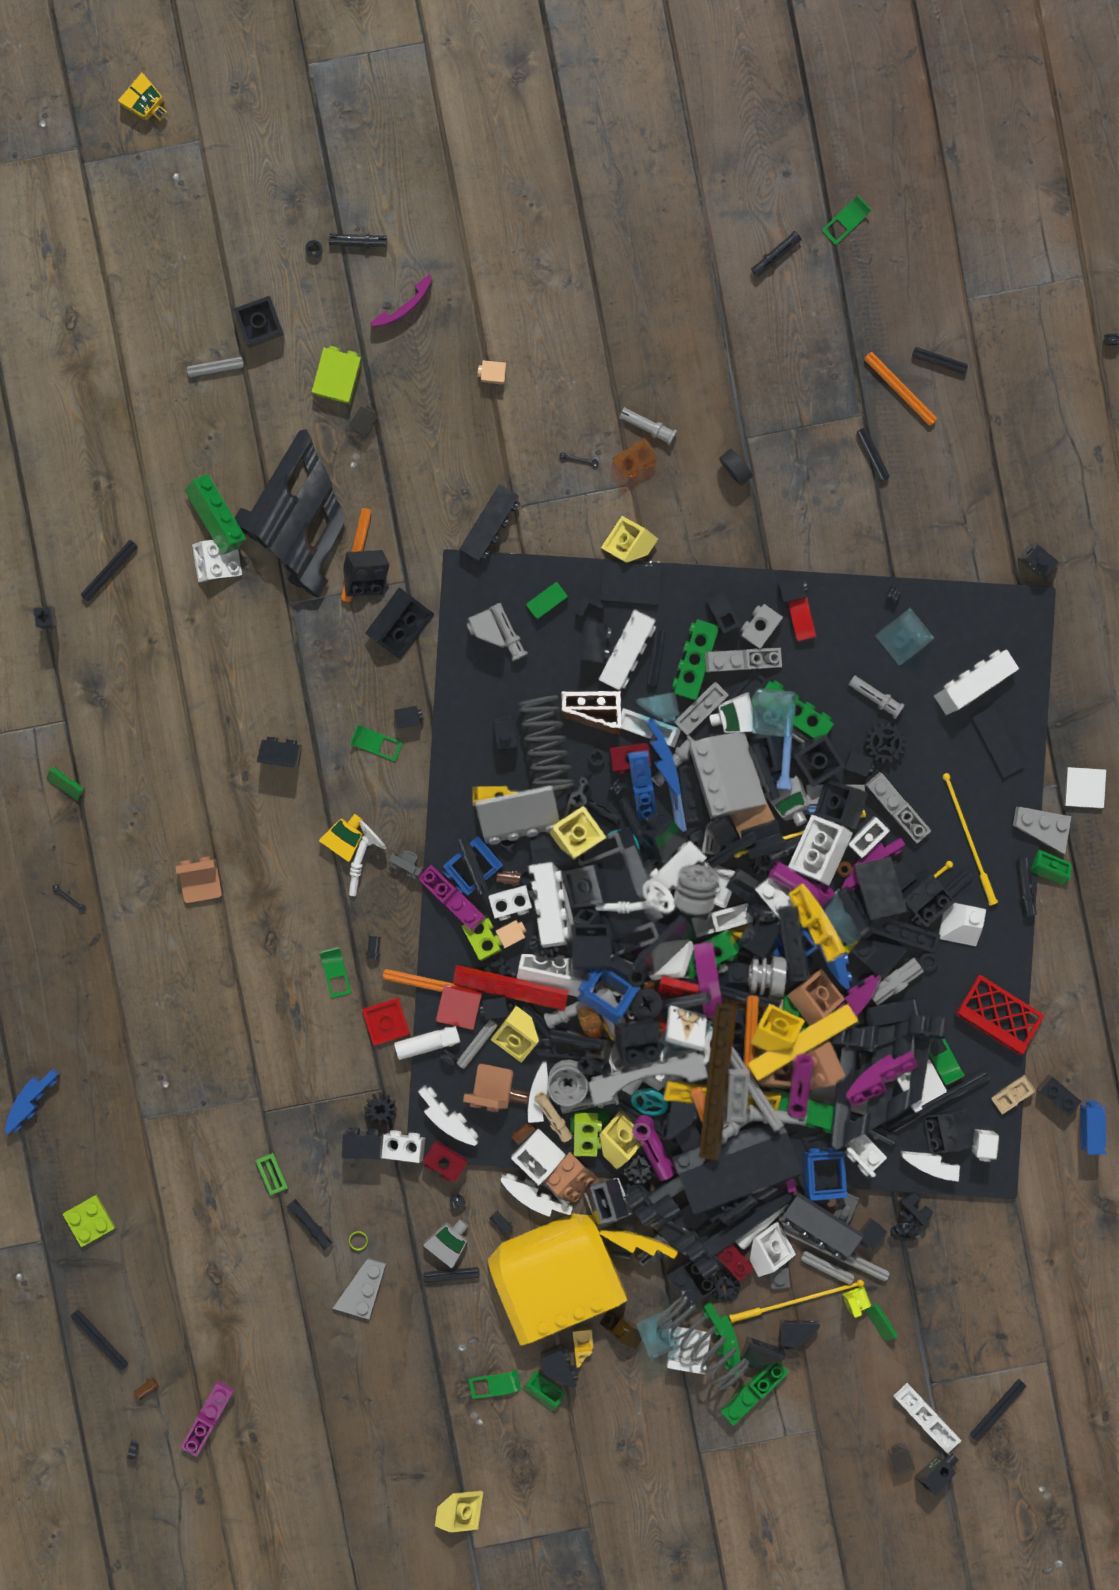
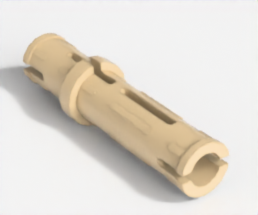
[534,1091,572,1142]

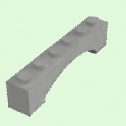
[588,1052,708,1106]

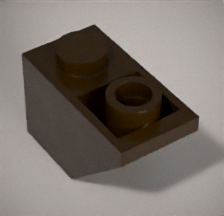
[599,1309,646,1350]

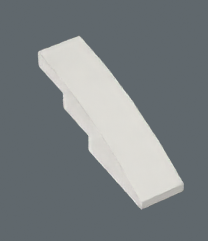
[893,1383,961,1454]

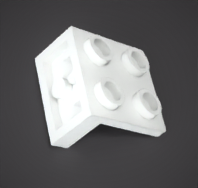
[192,540,242,582]
[896,1059,946,1112]
[844,1134,887,1178]
[666,1327,711,1375]

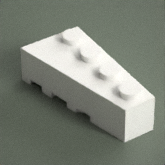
[599,610,656,690]
[529,863,570,947]

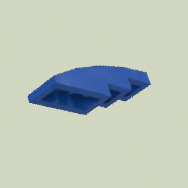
[645,718,681,796]

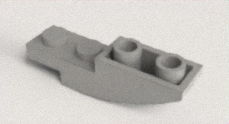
[705,648,782,672]
[866,772,931,843]

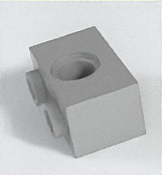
[740,604,783,649]

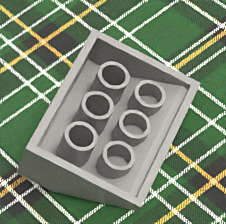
[689,732,767,820]
[476,786,560,845]

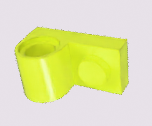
[842,1287,871,1318]

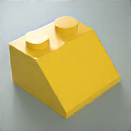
[751,1004,805,1051]

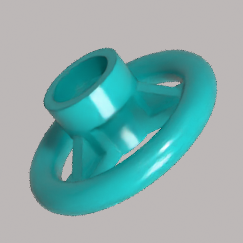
[631,1088,668,1116]

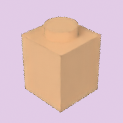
[478,361,506,384]
[496,919,527,948]

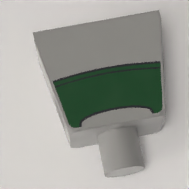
[765,776,810,826]
[423,1219,468,1268]

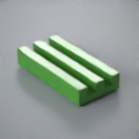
[255,1152,288,1196]

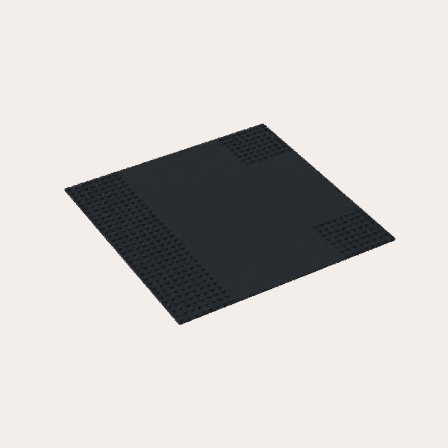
[407,549,1056,1199]

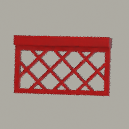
[954,975,1045,1055]

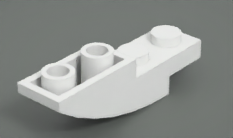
[418,1085,479,1146]
[501,1173,573,1217]

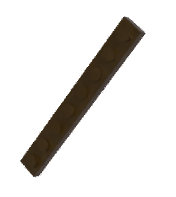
[699,1003,737,1160]

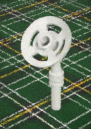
[349,820,387,896]
[596,880,675,913]

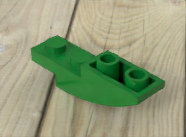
[702,1300,740,1376]
[719,1362,789,1426]

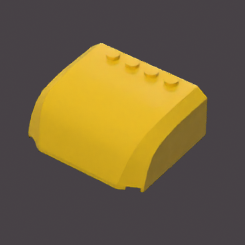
[487,1213,627,1346]

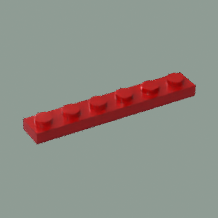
[453,965,569,1011]

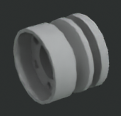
[674,865,719,914]
[748,955,786,997]
[547,1059,588,1106]

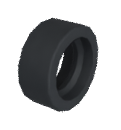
[719,449,753,486]

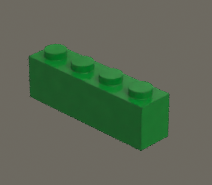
[184,474,246,555]
[769,1088,835,1134]

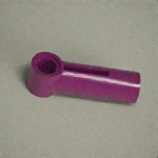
[768,861,834,910]
[788,1054,814,1118]
[632,1115,676,1181]

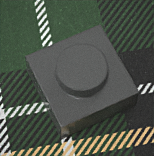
[769,1267,790,1289]

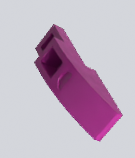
[840,838,905,890]
[418,865,486,931]
[826,975,881,1017]
[846,1051,918,1107]
[180,1381,234,1457]

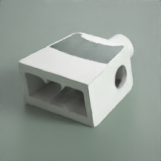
[710,692,757,733]

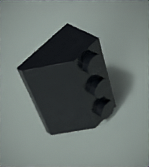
[365,587,434,659]

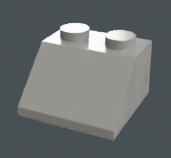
[467,609,506,648]

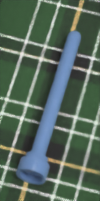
[777,697,794,790]

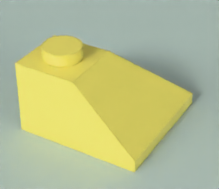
[601,516,658,562]
[550,806,606,859]
[491,1006,539,1062]
[600,1111,641,1169]
[435,1491,483,1532]

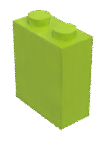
[312,346,362,404]

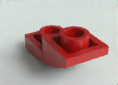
[788,597,816,642]

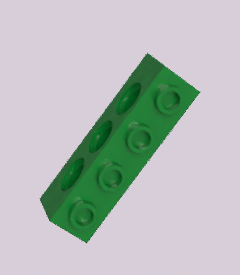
[671,620,719,700]
[756,680,834,738]
[685,929,740,979]

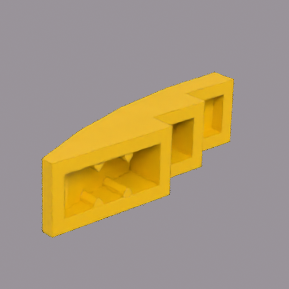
[789,884,846,962]
[599,1228,678,1259]

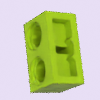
[462,918,503,961]
[574,1113,602,1156]

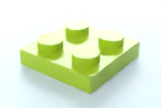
[63,1194,116,1247]

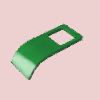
[822,195,872,245]
[350,725,403,761]
[319,947,351,998]
[929,1039,965,1085]
[469,1369,521,1399]

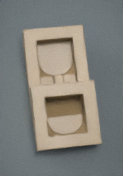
[991,1075,1035,1114]

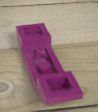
[370,274,432,329]
[693,942,722,1018]

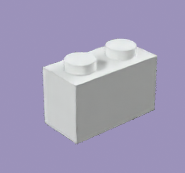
[848,817,889,858]

